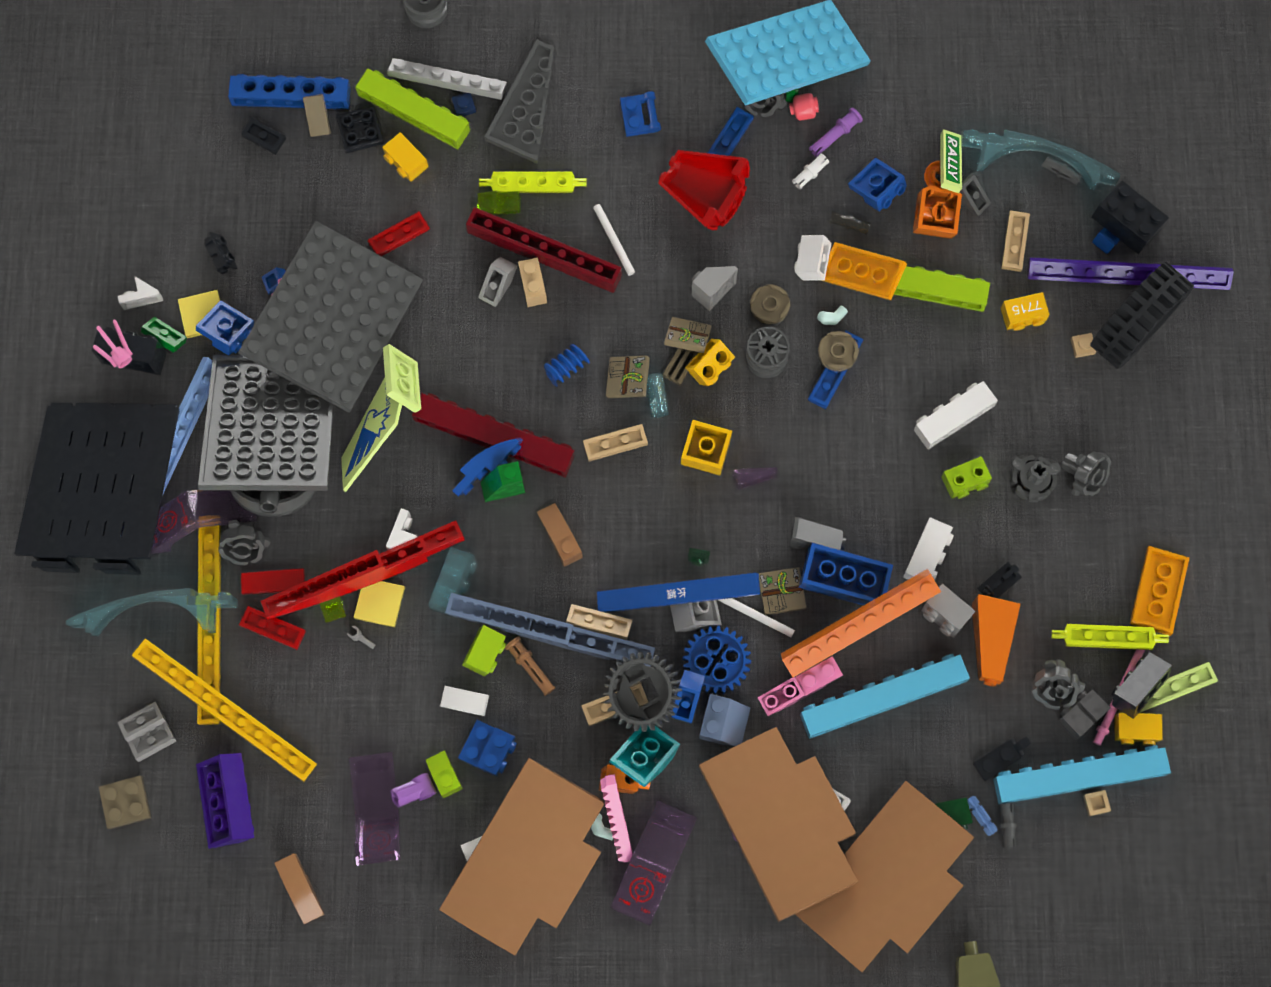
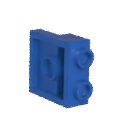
[848,158,907,212]
[196,300,254,356]
[458,720,517,777]

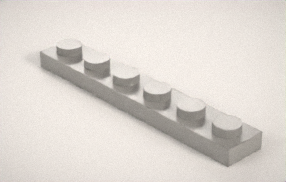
[387,58,507,100]

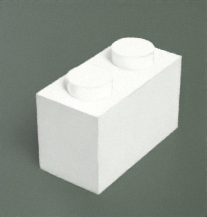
[794,235,831,280]

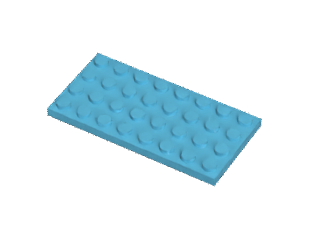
[705,0,871,106]

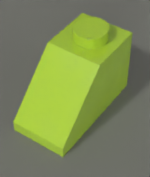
[426,750,463,798]

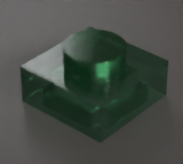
[688,548,710,566]

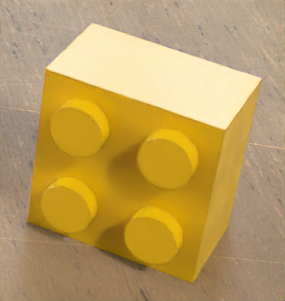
[681,420,732,475]

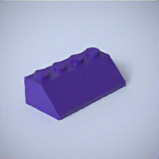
[196,753,254,849]

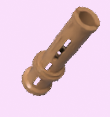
[505,636,555,696]

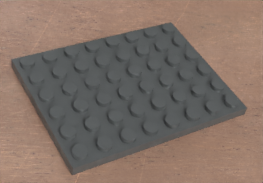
[239,221,423,413]
[198,355,334,491]

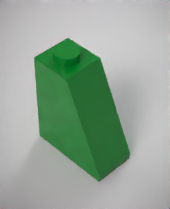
[481,461,525,502]

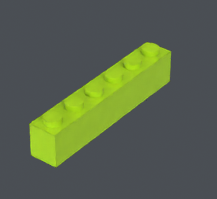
[355,69,470,149]
[894,266,990,312]

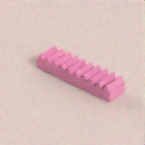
[600,774,634,863]

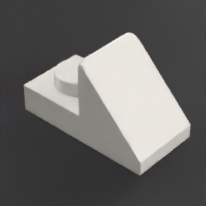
[118,277,163,310]
[386,508,417,550]

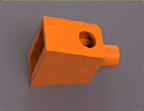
[599,765,651,794]

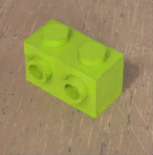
[941,456,992,499]
[462,625,506,676]

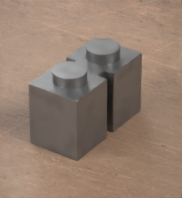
[1059,689,1110,740]

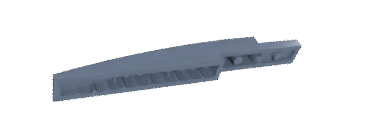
[445,593,655,667]

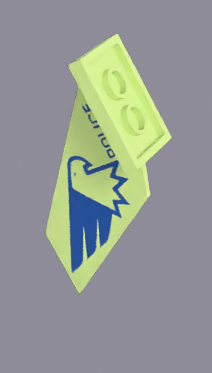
[341,344,421,492]

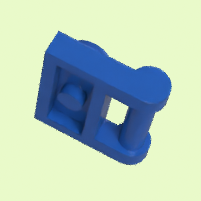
[620,91,661,137]

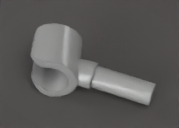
[347,626,376,649]

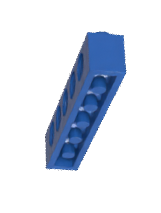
[228,74,351,109]

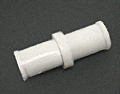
[792,153,829,190]

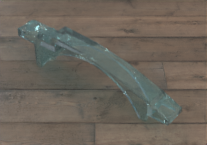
[961,130,1120,190]
[66,588,238,636]

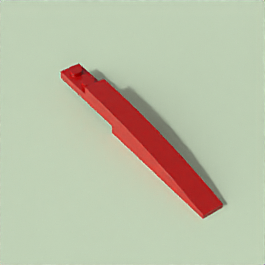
[261,520,465,619]

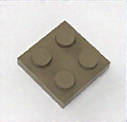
[99,775,151,829]

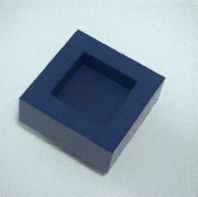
[451,93,476,116]

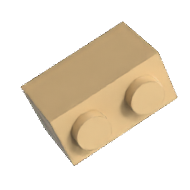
[518,258,547,307]

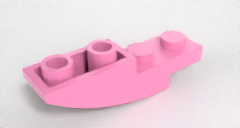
[757,656,843,716]

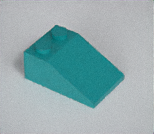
[609,720,680,787]

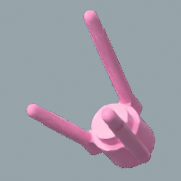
[93,319,133,368]

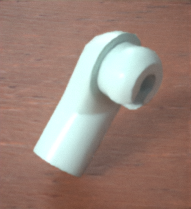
[817,306,848,325]
[591,813,613,841]

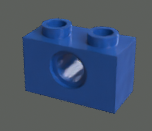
[671,670,705,723]

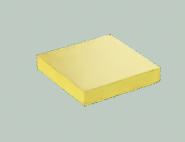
[178,290,220,339]
[354,581,405,628]

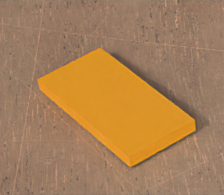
[821,242,907,300]
[1130,546,1190,636]

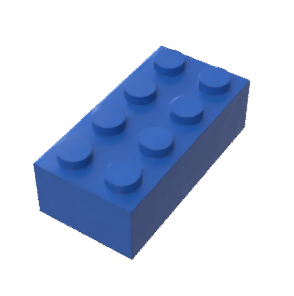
[798,543,893,606]

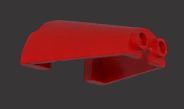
[658,150,750,231]

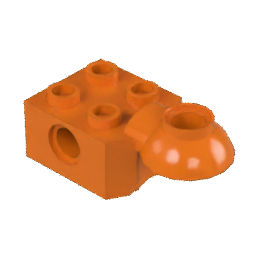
[913,161,962,239]

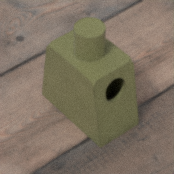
[955,941,1000,987]

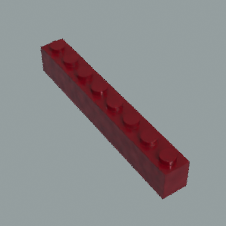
[466,207,622,293]
[412,393,575,478]

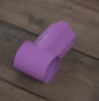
[390,773,437,808]

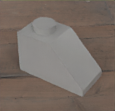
[478,256,518,307]

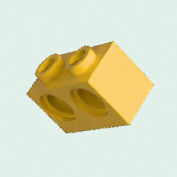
[685,339,735,386]

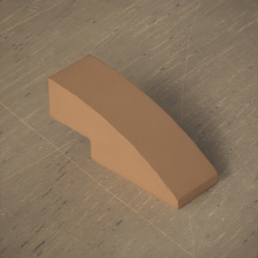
[275,853,324,924]

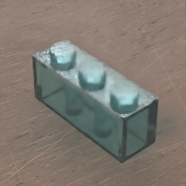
[428,547,477,617]

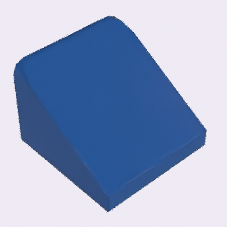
[1093,228,1120,254]
[262,267,286,295]

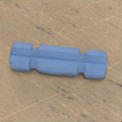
[967,796,998,836]

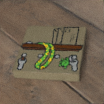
[664,317,712,353]
[606,356,650,398]
[758,567,807,615]

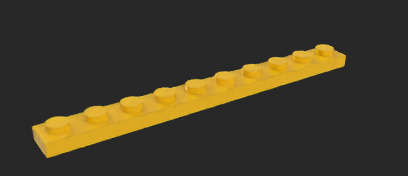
[197,516,221,725]
[132,638,317,782]

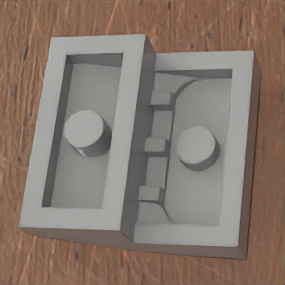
[118,701,176,762]

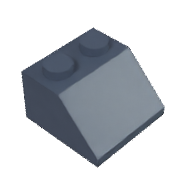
[699,694,750,747]

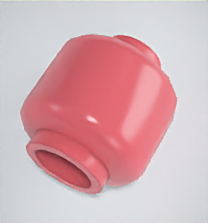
[789,93,819,121]

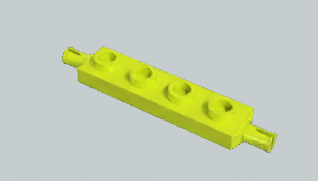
[479,172,587,193]
[1051,624,1169,650]

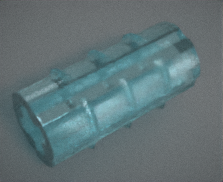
[647,373,669,418]

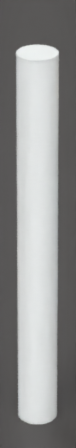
[593,204,635,276]
[718,598,795,638]

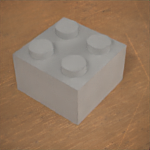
[921,583,975,638]

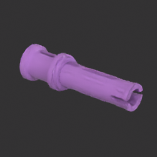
[809,108,863,157]

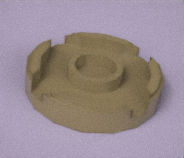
[750,284,790,324]
[818,331,859,372]

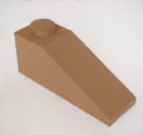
[537,503,583,567]

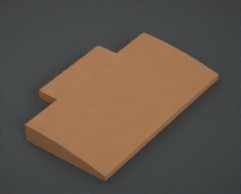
[699,727,858,922]
[439,758,605,955]
[795,781,974,972]

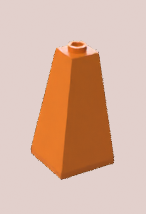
[972,594,1020,687]

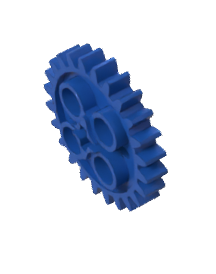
[683,625,751,695]

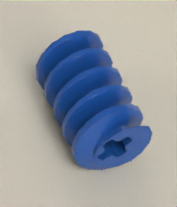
[544,344,590,387]

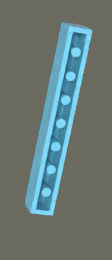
[800,654,970,739]
[993,745,1171,805]

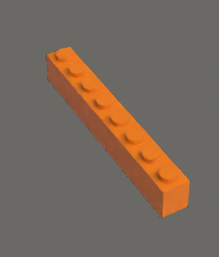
[781,569,941,677]

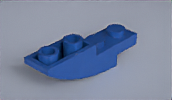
[452,438,523,496]

